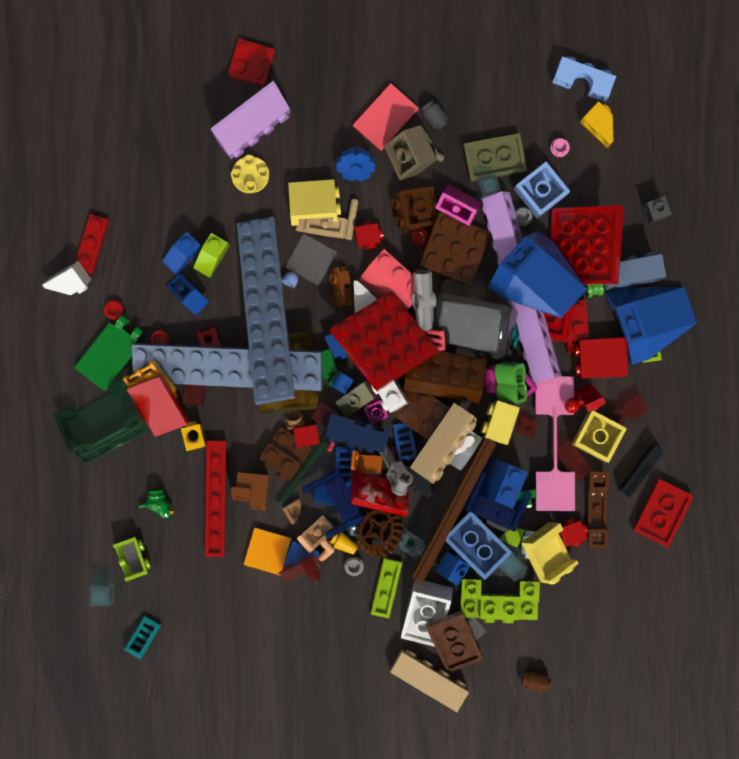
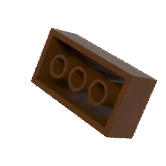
[403,351,487,403]

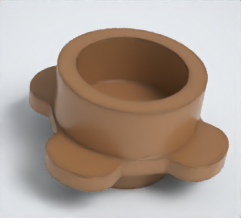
[285,411,305,429]

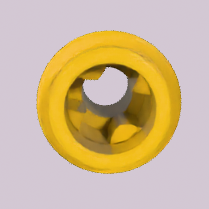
[328,530,358,555]

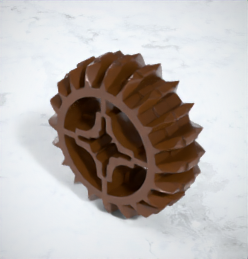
[355,508,406,557]

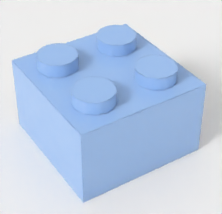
[514,162,570,219]

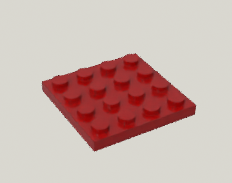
[550,205,624,285]
[330,291,438,392]

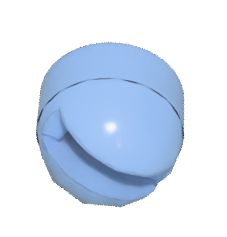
[282,272,298,288]

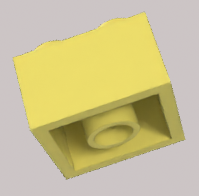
[480,400,520,445]
[571,410,627,463]

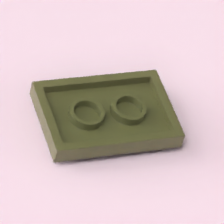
[463,133,527,182]

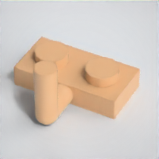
[297,516,336,561]

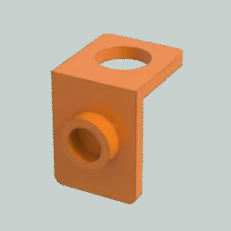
[351,450,383,475]

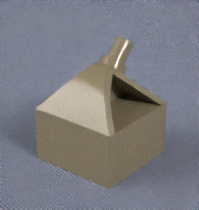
[384,125,445,180]

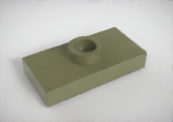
[335,381,376,418]

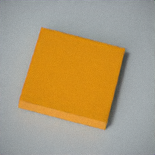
[244,527,292,576]

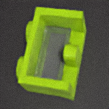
[113,536,151,582]

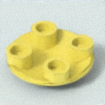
[231,155,269,193]

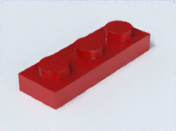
[75,214,109,275]

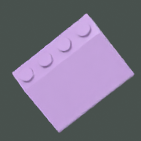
[211,81,291,159]

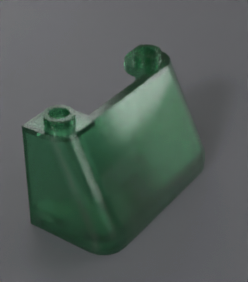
[54,378,149,464]

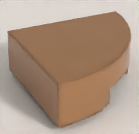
[282,498,302,525]

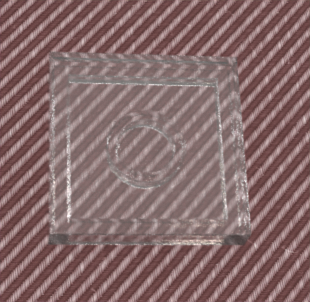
[285,234,337,286]

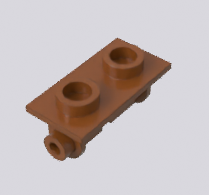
[329,267,354,308]

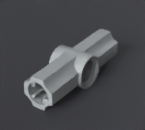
[412,270,436,331]

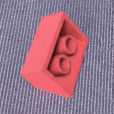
[358,249,415,311]

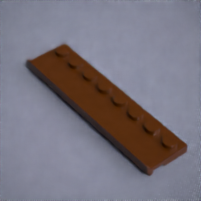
[411,438,496,582]

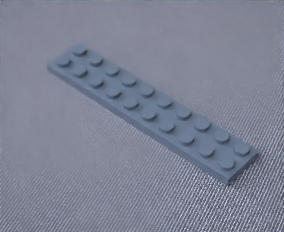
[237,217,295,405]
[132,343,323,391]

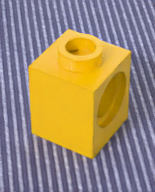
[181,421,207,451]

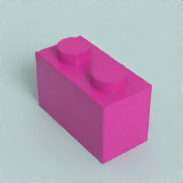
[435,184,482,226]

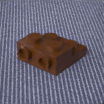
[392,186,439,232]
[259,427,313,481]

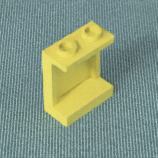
[288,180,341,226]
[521,522,579,584]

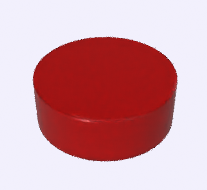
[104,300,124,320]

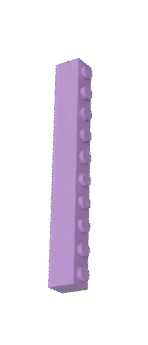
[482,191,561,383]

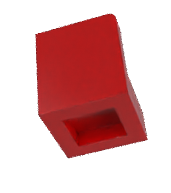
[293,425,320,447]

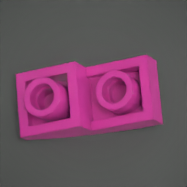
[355,381,388,425]

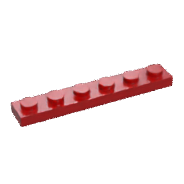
[205,441,227,557]

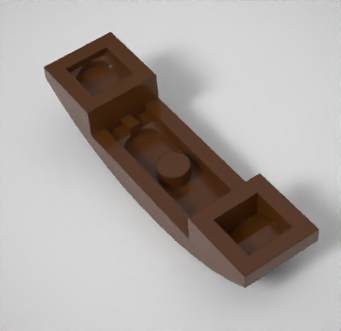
[587,471,610,549]

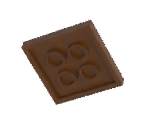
[418,212,491,287]

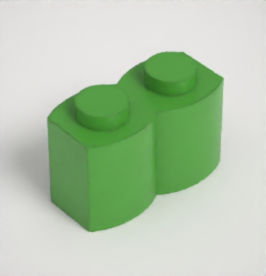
[495,361,527,404]

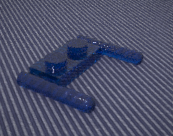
[302,469,365,539]
[464,471,532,532]

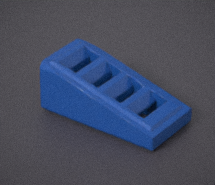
[392,423,417,464]
[334,447,355,486]

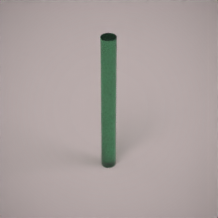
[276,440,329,505]

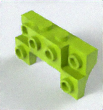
[460,579,540,624]

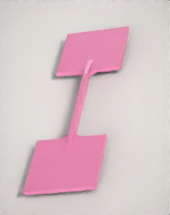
[535,376,575,511]

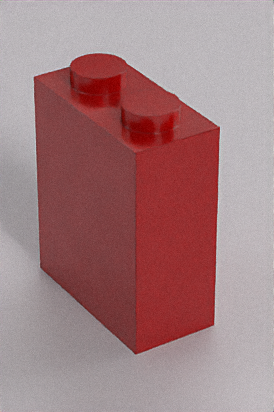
[574,338,628,379]

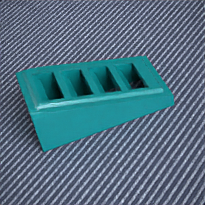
[124,615,161,660]

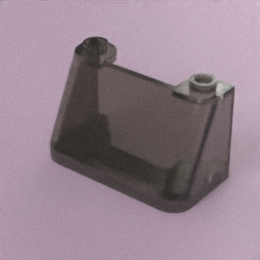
[432,292,518,360]

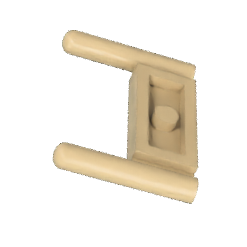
[296,199,358,240]

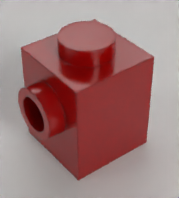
[355,221,384,250]
[559,518,588,547]

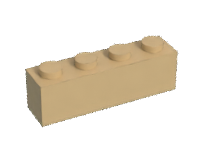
[410,403,477,484]
[390,649,469,712]

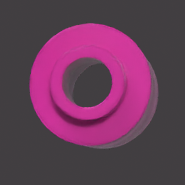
[483,365,498,393]

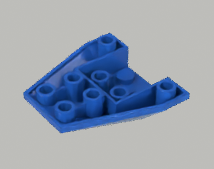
[488,231,586,318]
[606,287,697,365]

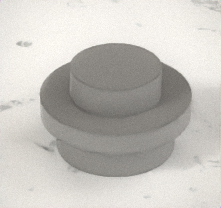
[515,207,532,226]
[344,557,364,576]

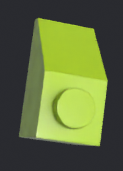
[194,233,230,278]

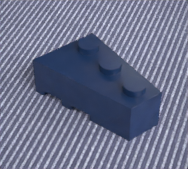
[322,413,390,454]

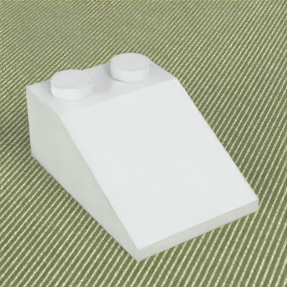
[401,579,453,647]

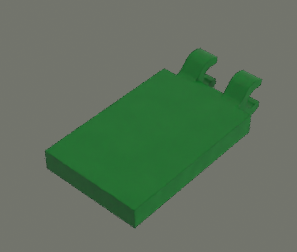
[74,315,145,391]

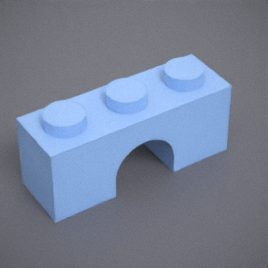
[552,56,616,102]

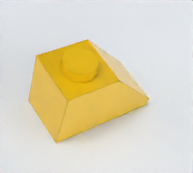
[580,102,613,148]

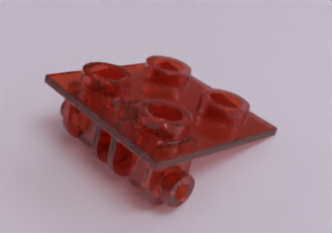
[278,556,321,583]

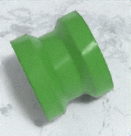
[584,285,604,298]

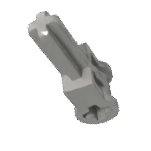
[379,445,413,496]

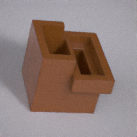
[231,472,270,511]

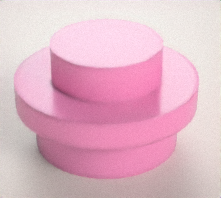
[550,138,570,157]

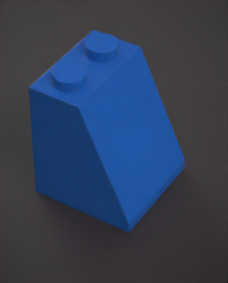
[473,457,528,509]

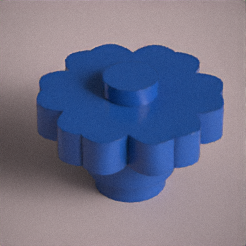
[336,146,375,181]

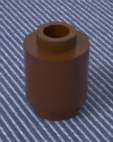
[521,670,551,693]

